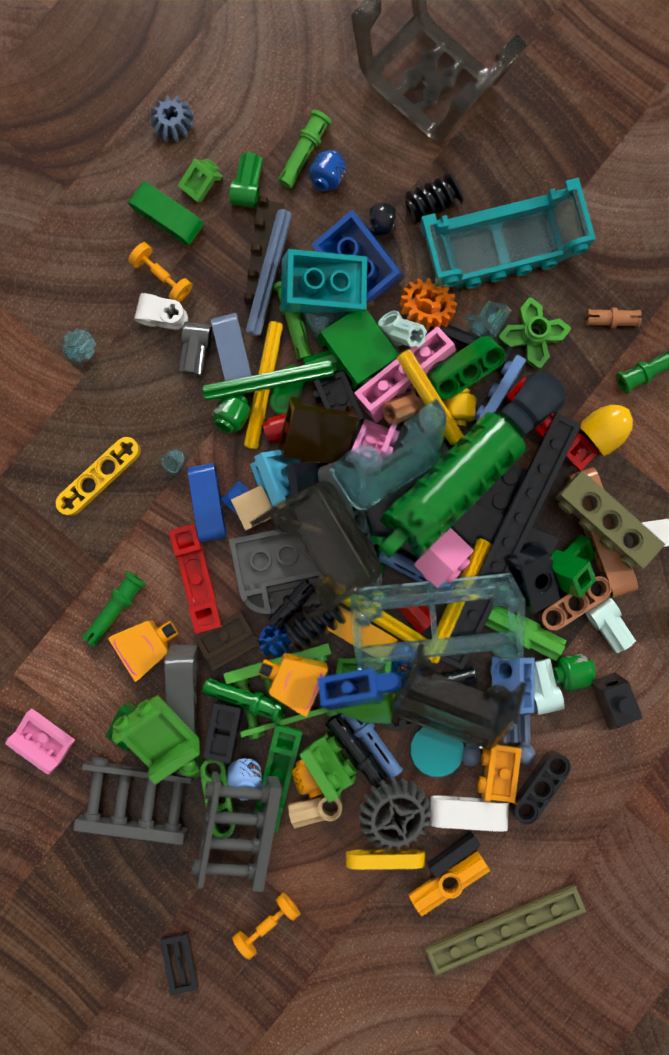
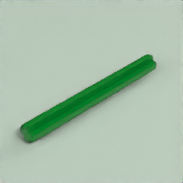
[202,361,334,401]

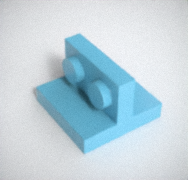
[250,450,301,512]

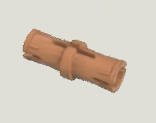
[585,307,642,328]

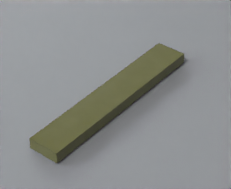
[424,884,586,976]

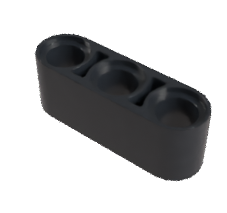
[510,751,571,825]

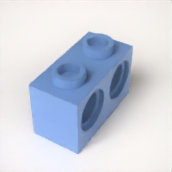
[490,656,535,714]

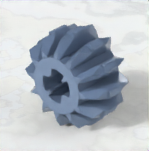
[150,95,194,143]

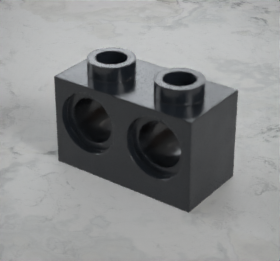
[203,700,243,763]

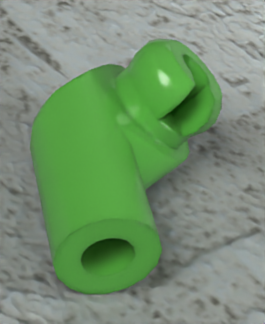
[178,755,203,778]

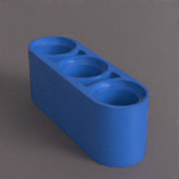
[188,463,227,543]

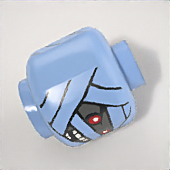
[226,758,263,800]

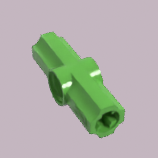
[485,604,567,661]

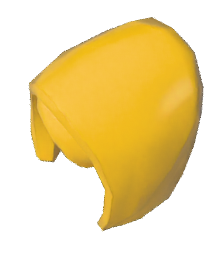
[579,405,633,457]

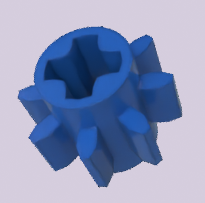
[258,624,292,658]

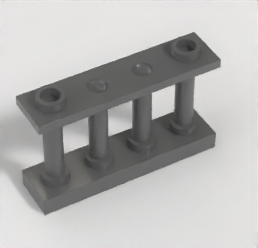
[73,757,195,845]
[191,771,282,892]

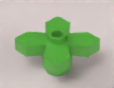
[498,297,571,370]

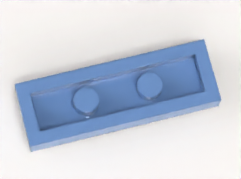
[476,355,526,423]

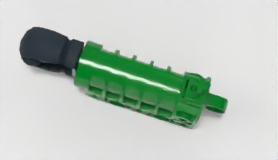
[379,372,566,559]

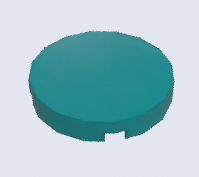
[410,722,464,777]

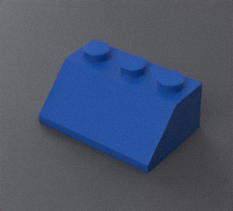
[311,210,406,303]

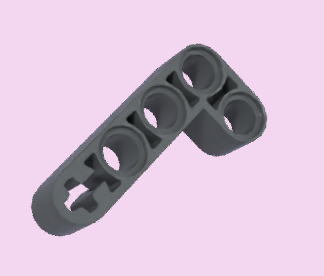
[165,644,199,737]

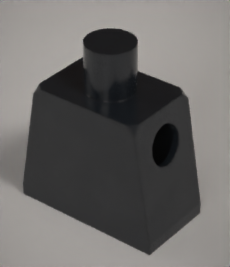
[591,672,643,730]

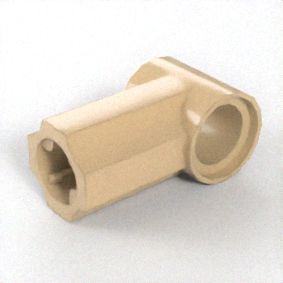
[288,794,343,828]

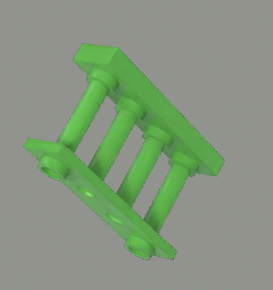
[224,643,340,740]

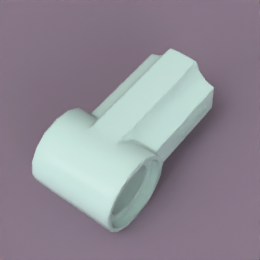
[378,311,427,348]
[585,597,636,653]
[534,658,564,715]

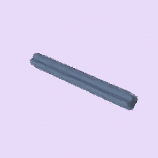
[246,209,292,336]

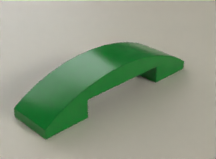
[252,724,303,833]

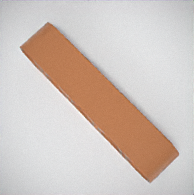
[567,467,638,598]

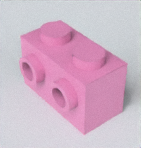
[414,528,474,588]

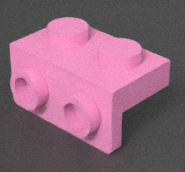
[348,419,400,470]
[5,708,75,774]

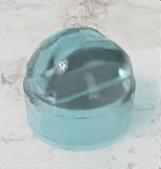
[161,450,185,473]

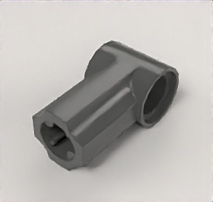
[179,321,212,377]

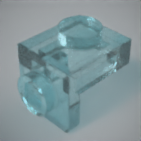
[464,301,511,337]

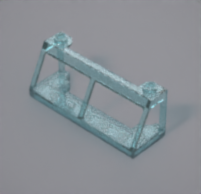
[349,573,525,672]

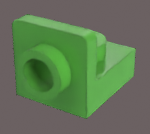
[178,159,223,202]

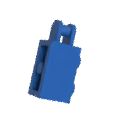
[318,668,402,711]

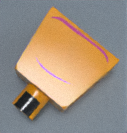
[108,620,179,682]
[258,653,328,717]

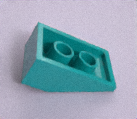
[281,249,367,313]

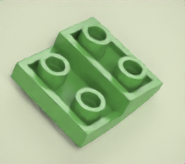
[300,731,357,803]

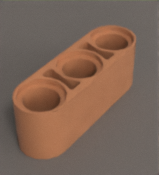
[537,577,611,630]

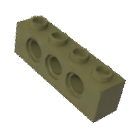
[555,470,666,570]

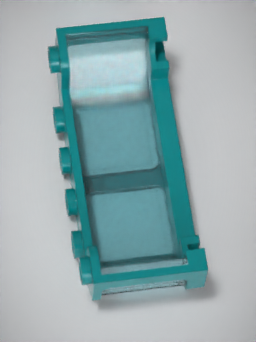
[420,178,596,289]

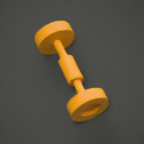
[128,242,193,303]
[232,893,300,960]

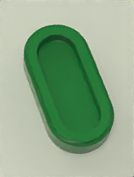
[269,365,306,415]

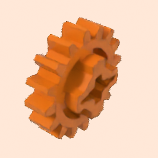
[399,278,457,331]

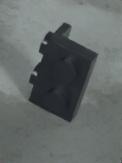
[312,370,364,422]

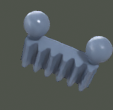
[462,713,536,766]

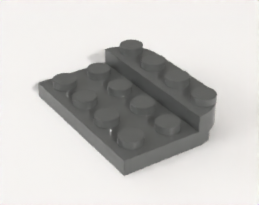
[229,519,346,615]

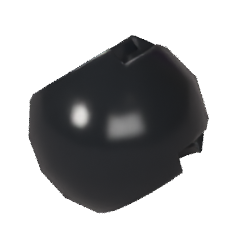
[370,202,396,236]

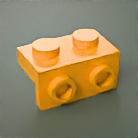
[478,743,522,803]

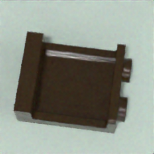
[279,397,359,463]

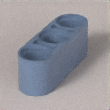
[211,313,252,381]

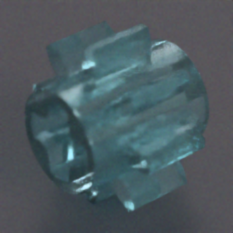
[62,328,96,363]

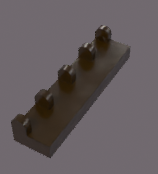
[244,196,285,307]

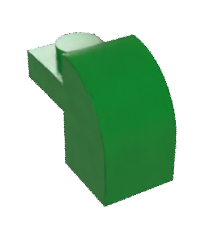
[551,535,596,598]

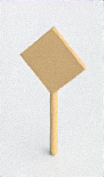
[231,485,322,534]

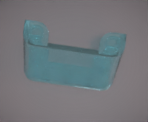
[329,399,447,510]

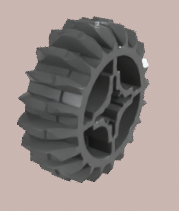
[358,777,432,852]

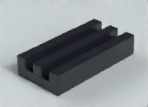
[427,831,481,878]
[160,931,199,995]

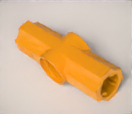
[408,849,490,916]

